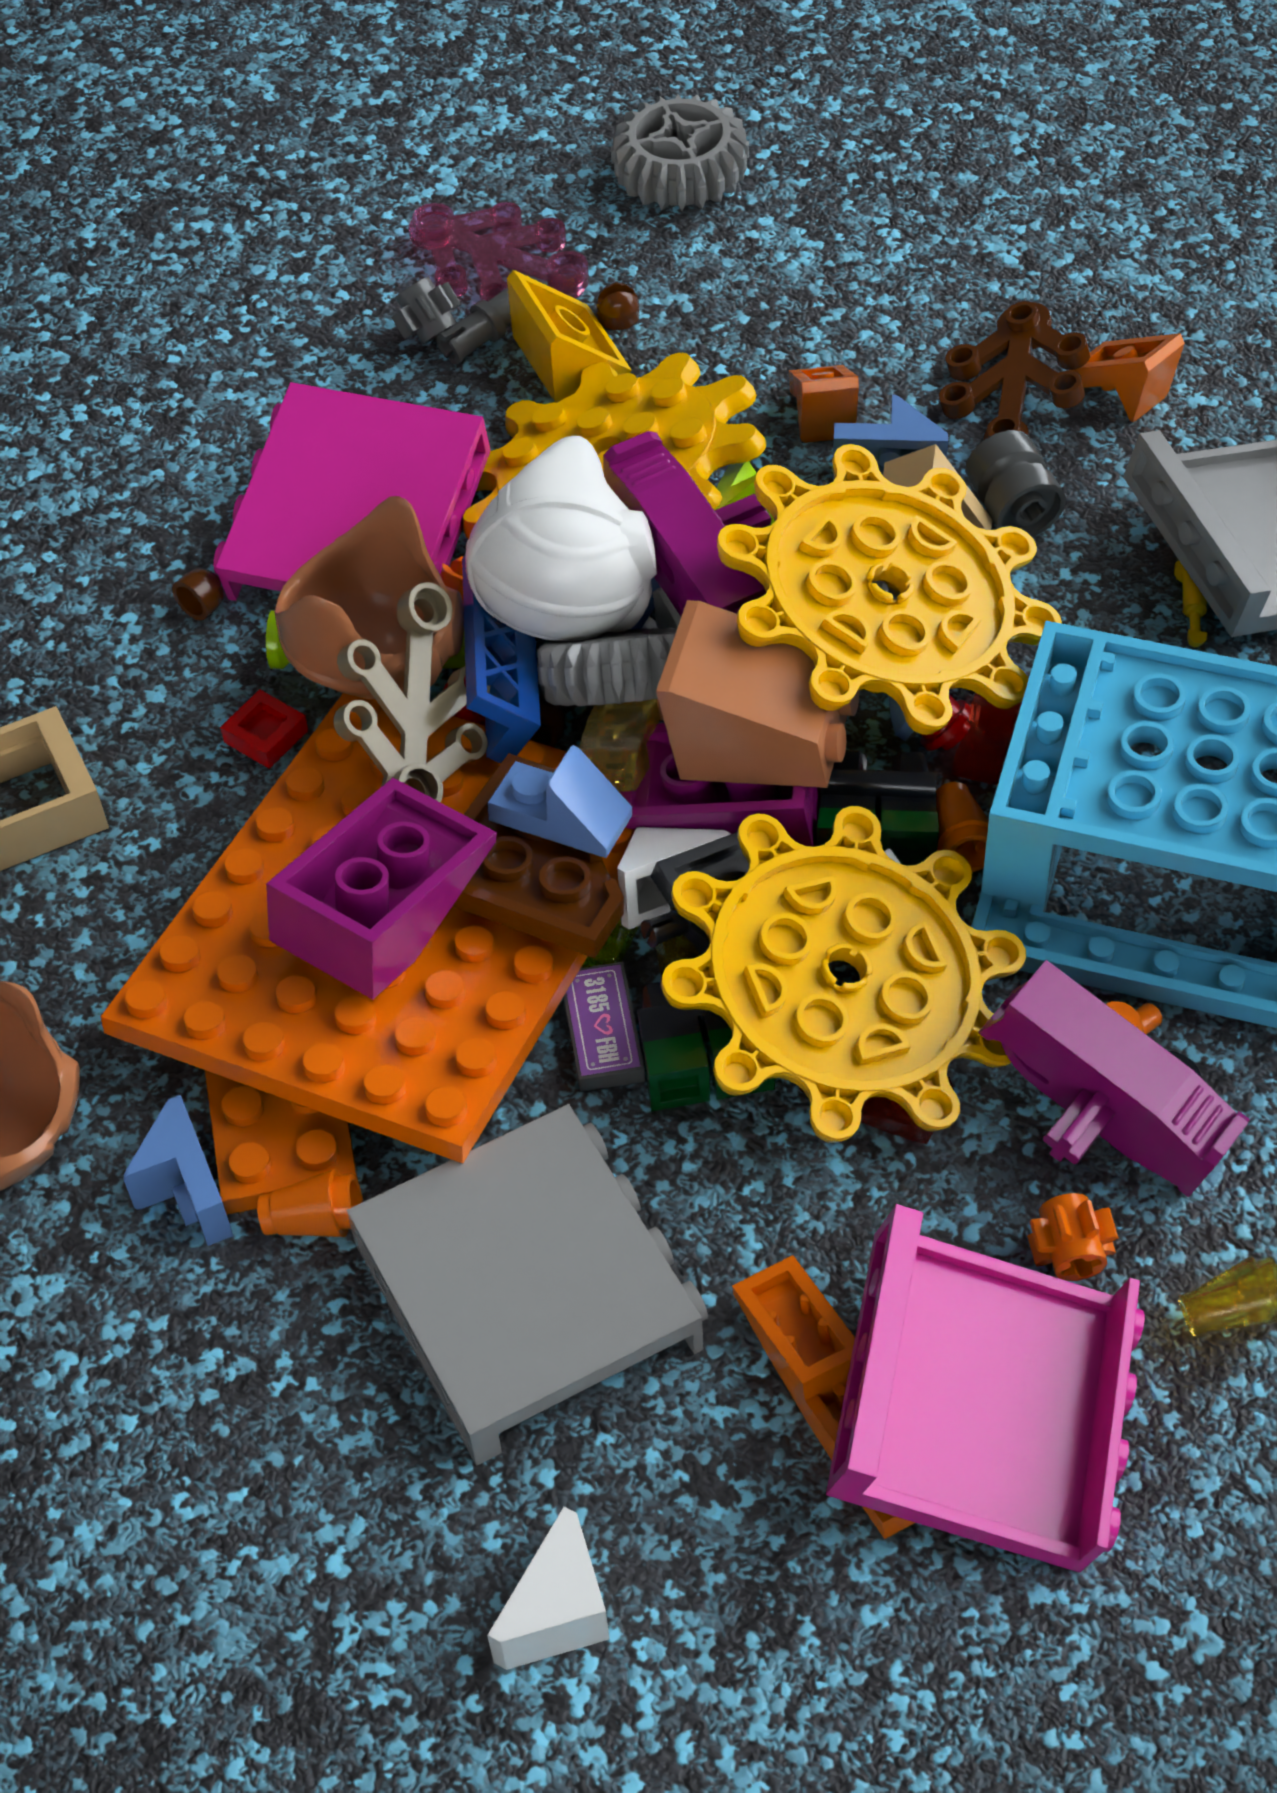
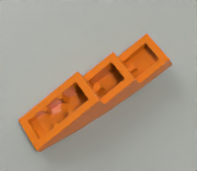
[732,1255,915,1539]

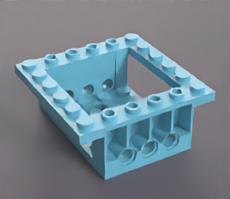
[971,621,1277,1028]

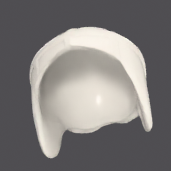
[465,436,657,642]

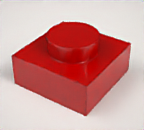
[220,689,309,769]

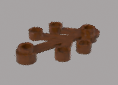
[939,301,1090,440]

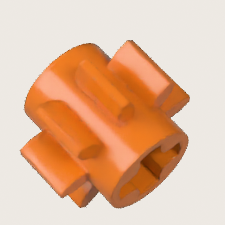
[1027,1193,1119,1281]

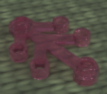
[408,202,589,301]

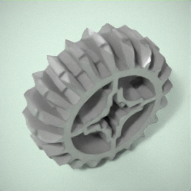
[611,94,749,211]
[537,627,677,707]

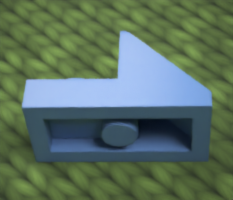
[833,395,948,479]
[488,745,632,858]
[123,1095,233,1246]

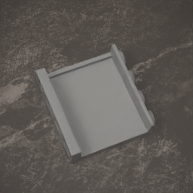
[1123,430,1277,637]
[347,1104,708,1466]

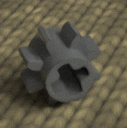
[391,276,461,345]

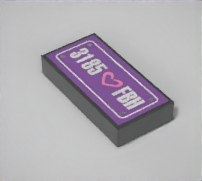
[563,962,645,1092]

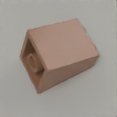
[656,600,859,788]

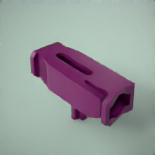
[603,431,772,616]
[978,960,1250,1197]

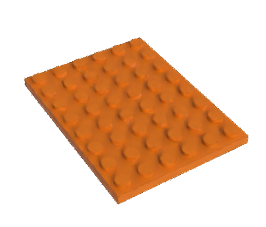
[101,693,635,1164]

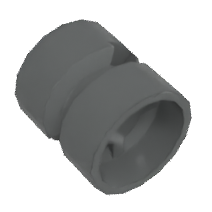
[965,430,1066,537]

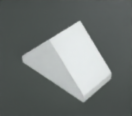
[617,827,731,930]
[487,1507,610,1670]

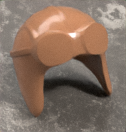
[274,496,464,699]
[0,980,80,1191]

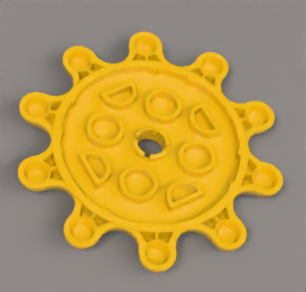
[463,352,766,539]
[716,444,1062,735]
[661,806,1026,1143]

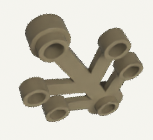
[333,582,491,802]

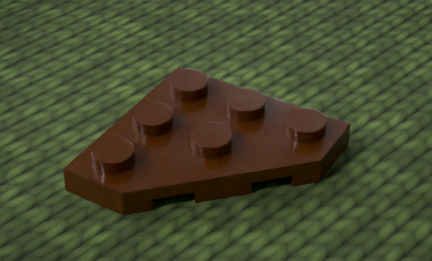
[453,753,624,958]

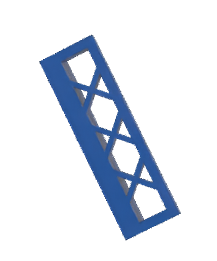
[462,556,541,764]

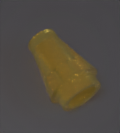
[1178,1255,1277,1337]

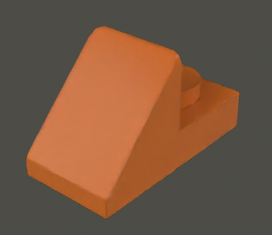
[1071,333,1185,422]
[788,365,859,443]

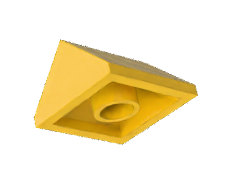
[507,270,632,403]

